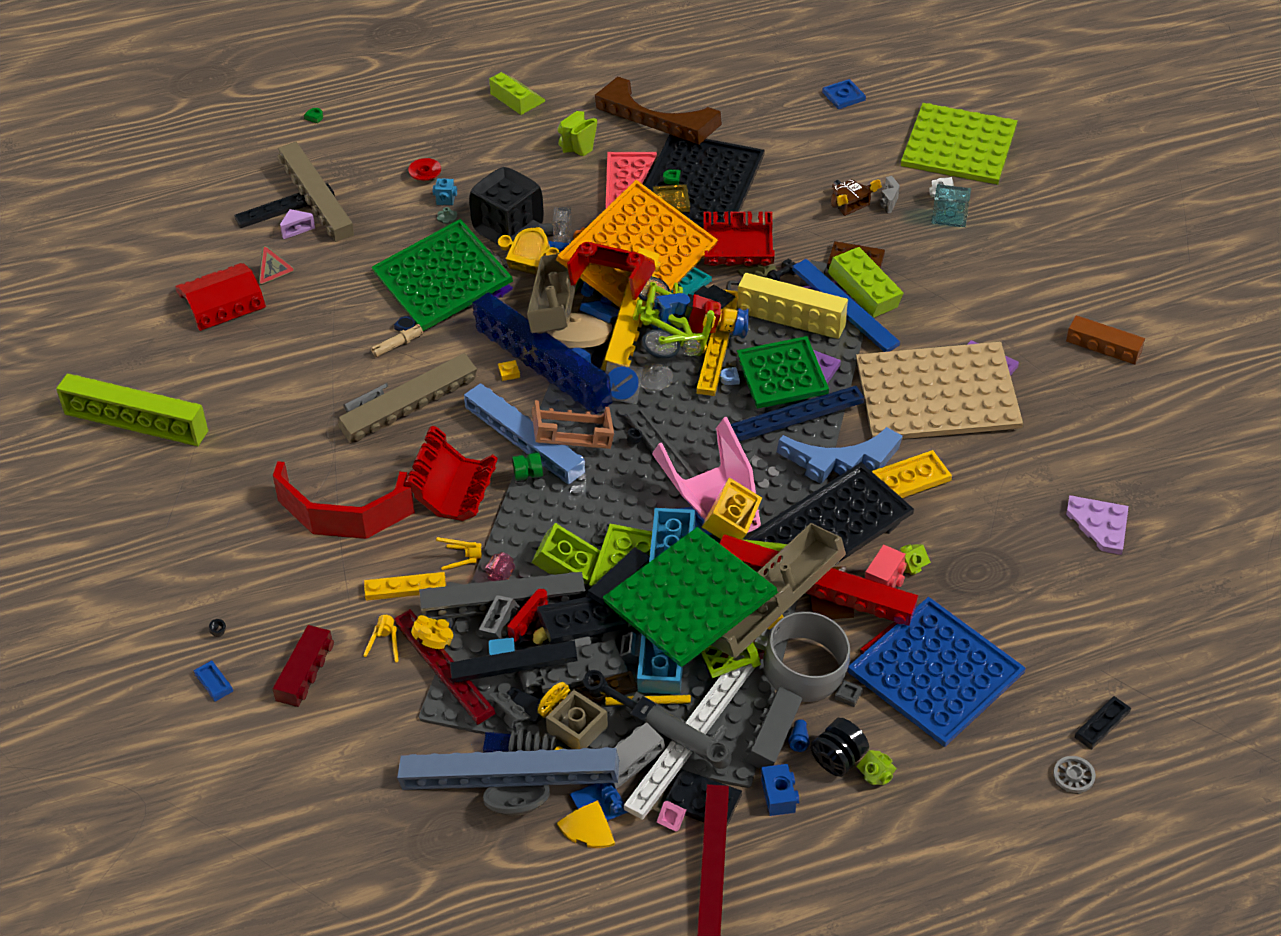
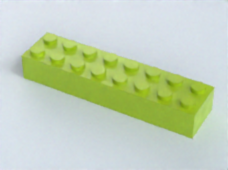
[56,373,208,447]

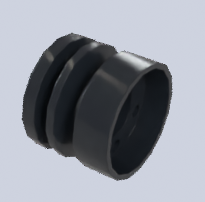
[810,718,869,777]

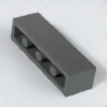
[745,686,803,770]

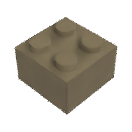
[546,690,608,749]

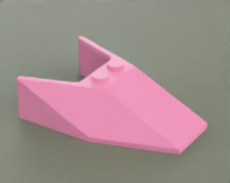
[652,417,761,533]

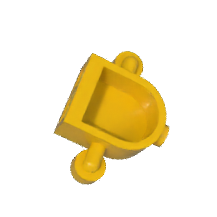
[498,227,560,275]

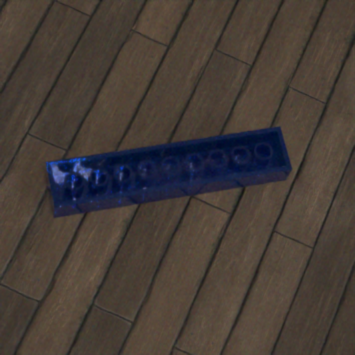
[472,292,613,414]

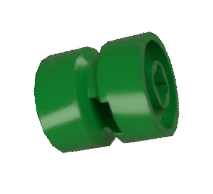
[512,452,543,481]

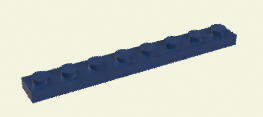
[731,386,864,442]

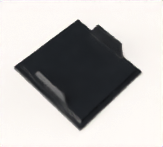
[694,284,736,309]

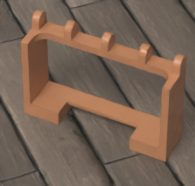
[532,400,614,449]

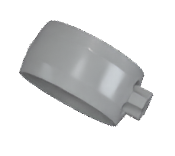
[754,612,850,702]

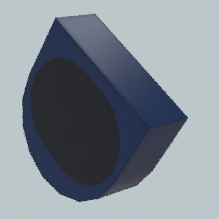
[394,316,416,331]

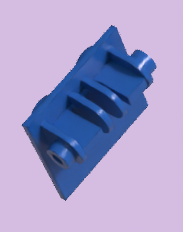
[570,783,628,821]

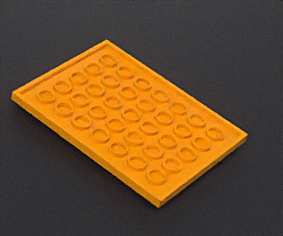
[556,180,718,310]

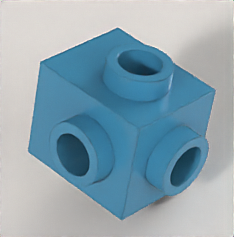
[432,178,457,205]

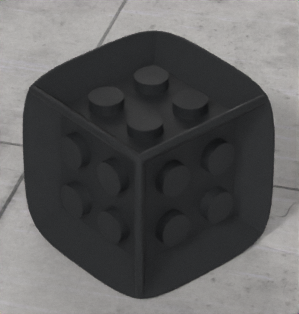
[469,167,544,245]

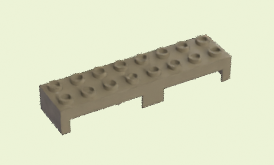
[527,253,576,334]
[711,523,846,658]

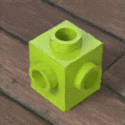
[900,544,931,575]
[856,750,897,785]

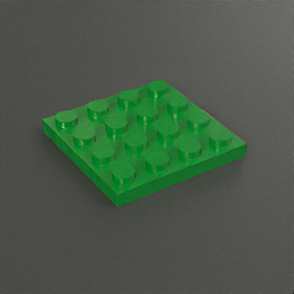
[737,336,829,409]

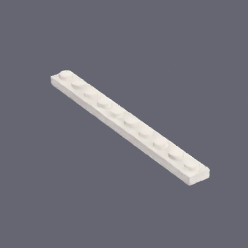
[624,655,754,820]

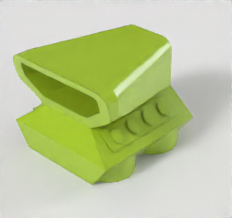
[558,111,597,156]

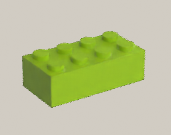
[828,247,904,318]

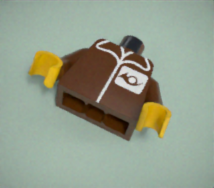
[831,179,882,216]

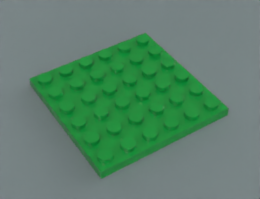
[372,219,513,331]
[603,527,778,667]

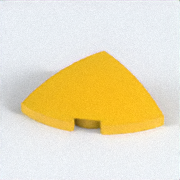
[557,801,615,848]

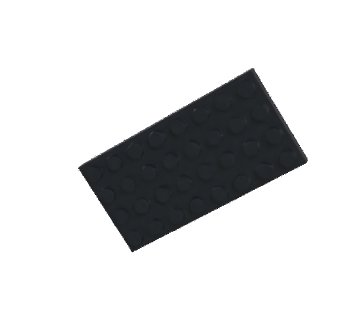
[743,462,914,566]

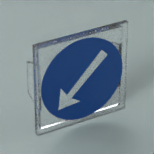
[601,362,644,404]

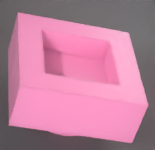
[657,801,686,831]

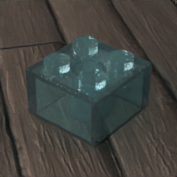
[932,184,971,228]

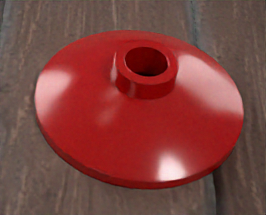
[408,158,441,181]

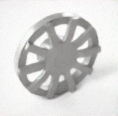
[1053,756,1096,794]

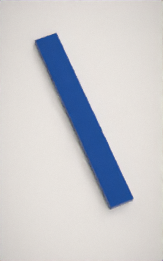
[792,259,900,352]

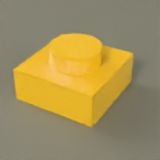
[498,360,520,381]

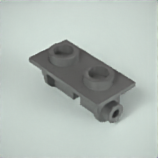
[488,692,530,730]

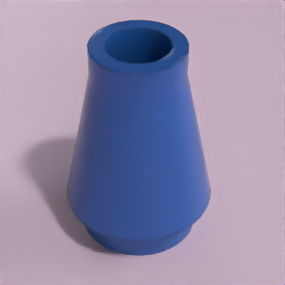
[788,720,810,752]

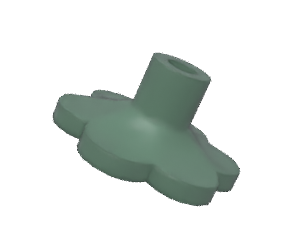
[437,207,457,224]

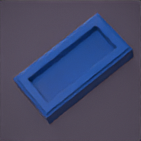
[193,660,233,702]

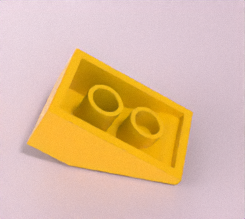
[702,477,762,539]

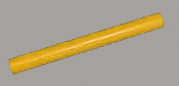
[605,695,691,706]

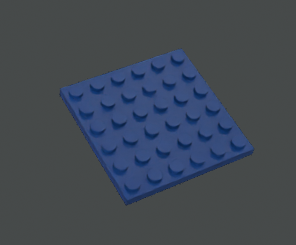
[847,597,1026,747]

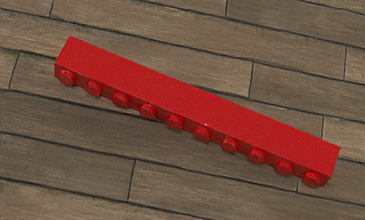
[720,534,919,626]

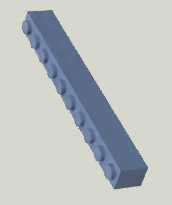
[397,747,620,790]

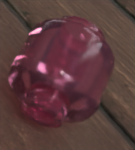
[485,552,515,581]

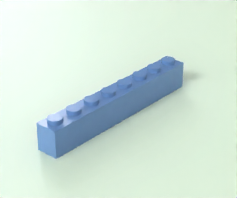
[464,383,585,485]

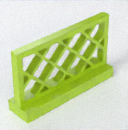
[701,642,761,678]

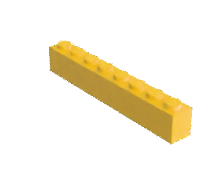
[601,247,661,372]

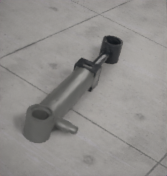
[583,670,732,769]

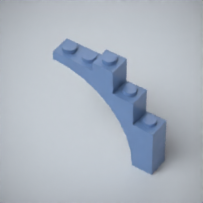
[776,427,903,484]

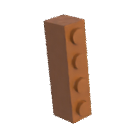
[1066,315,1145,365]

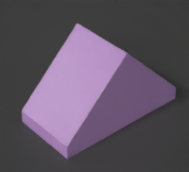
[280,209,315,239]

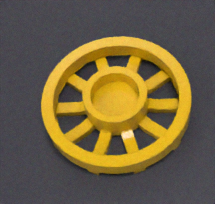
[538,682,570,718]

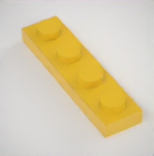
[364,572,446,601]

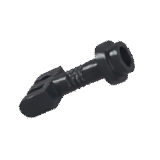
[766,258,797,281]

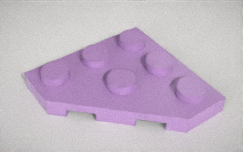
[1066,496,1129,555]

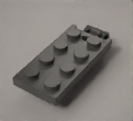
[519,639,627,694]

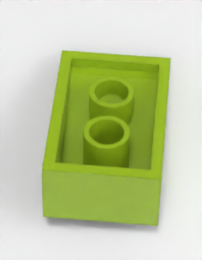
[531,523,600,584]

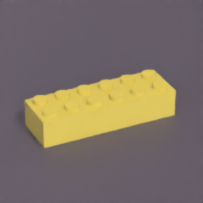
[737,272,848,339]

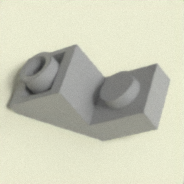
[880,176,900,214]

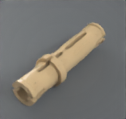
[371,324,423,358]

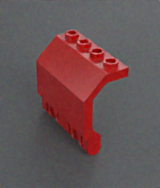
[703,211,775,266]
[175,263,266,331]
[404,426,498,521]

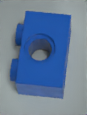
[761,764,799,816]

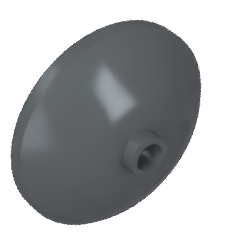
[483,785,550,816]

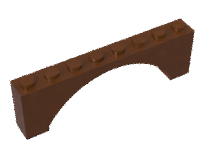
[595,76,722,144]

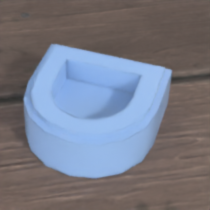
[720,367,740,385]

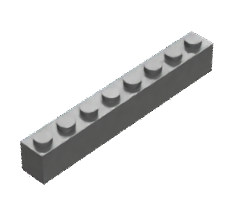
[419,572,585,620]

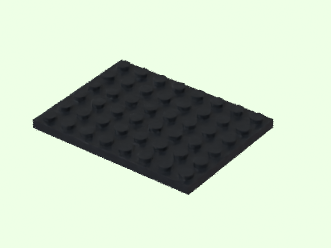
[645,134,765,229]

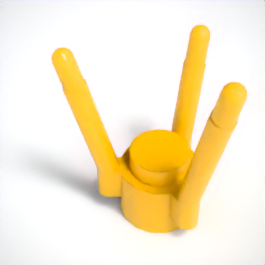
[436,537,481,570]
[363,615,398,663]

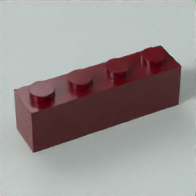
[272,625,334,707]

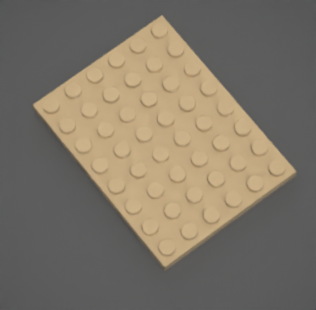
[856,342,1023,439]

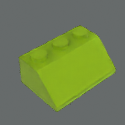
[489,72,545,115]

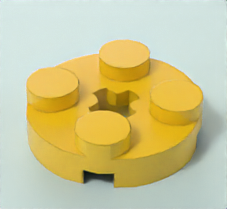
[411,615,453,649]

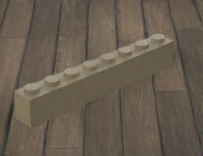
[277,141,354,242]
[338,353,477,443]

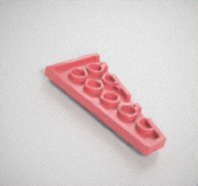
[606,152,657,208]

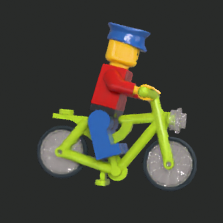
[633,276,749,359]

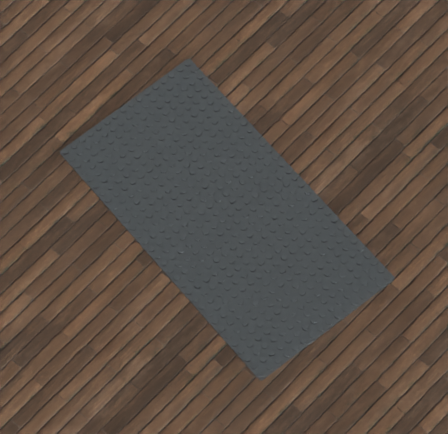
[419,290,864,788]

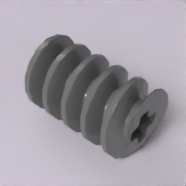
[509,729,556,752]

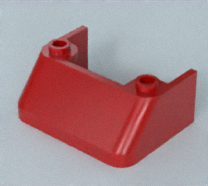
[567,242,656,300]

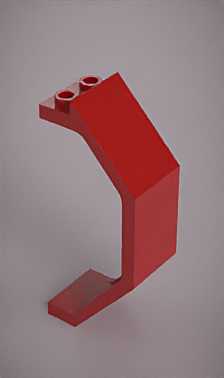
[273,461,415,539]

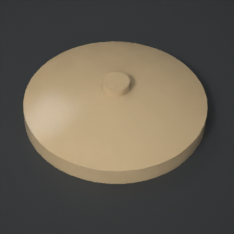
[540,313,612,348]

